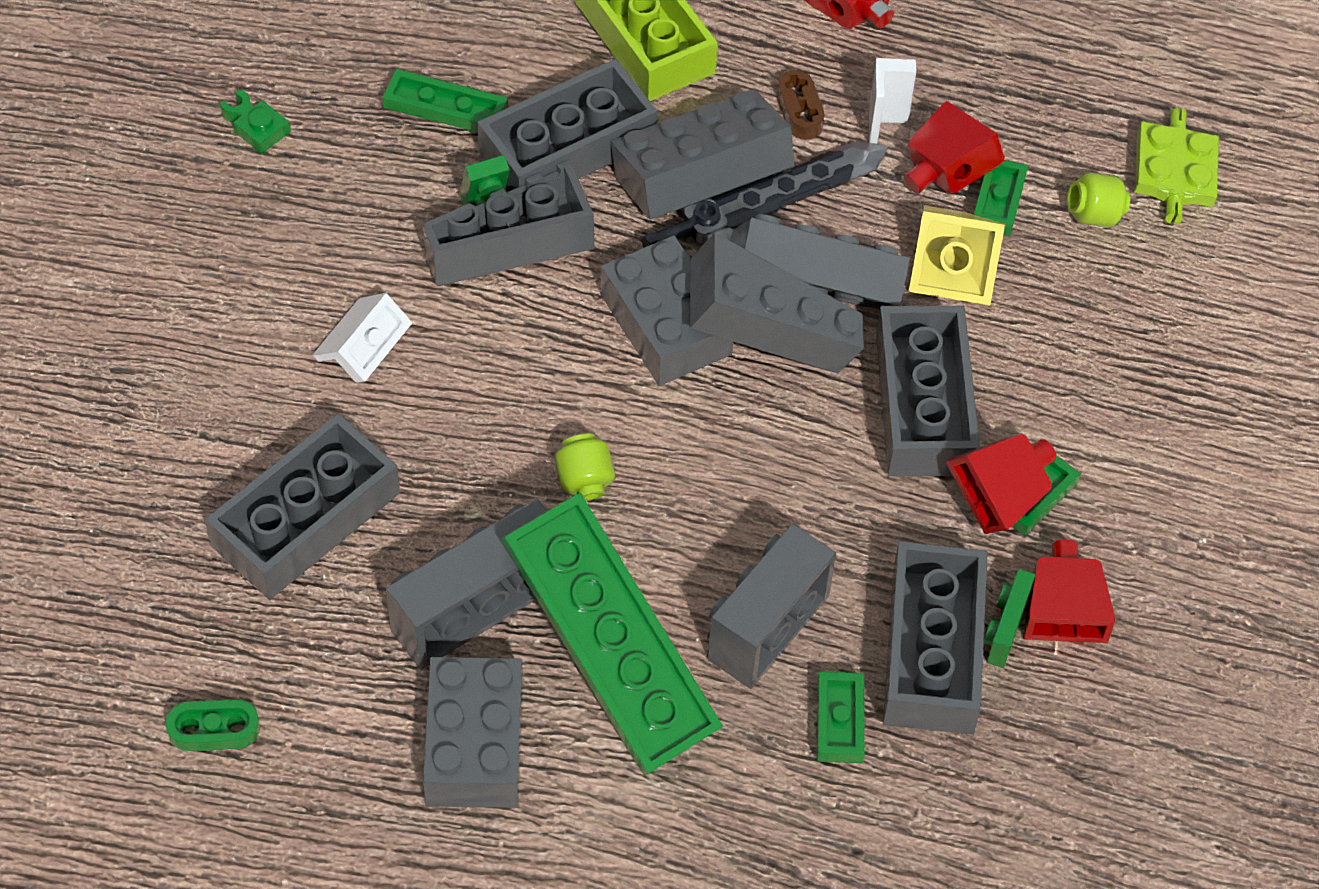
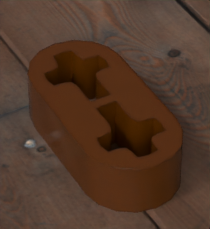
[778,70,824,140]

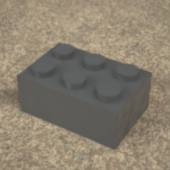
[600,235,733,386]
[707,524,836,689]
[423,657,523,808]

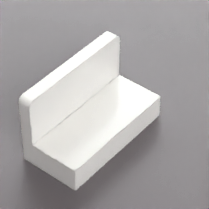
[869,58,916,144]
[313,293,412,383]

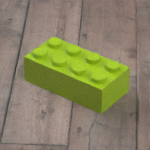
[574,0,718,101]

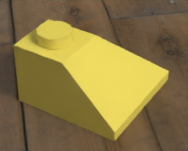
[909,205,1005,306]

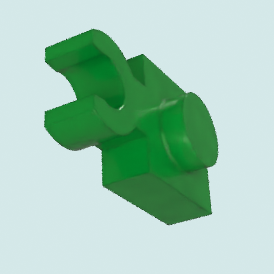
[220,89,291,154]

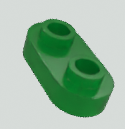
[166,699,260,751]

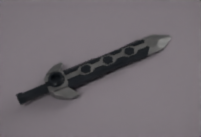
[641,141,887,248]

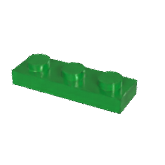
[382,69,508,132]

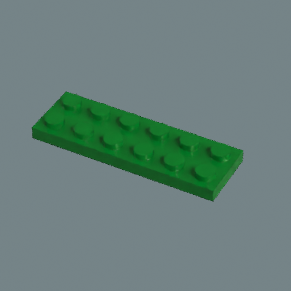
[501,492,723,776]

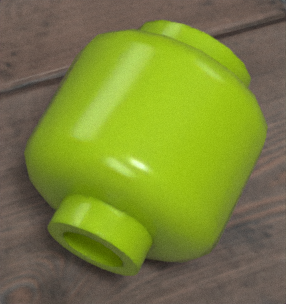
[1067,172,1131,227]
[554,433,616,501]

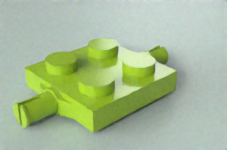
[1134,108,1219,224]

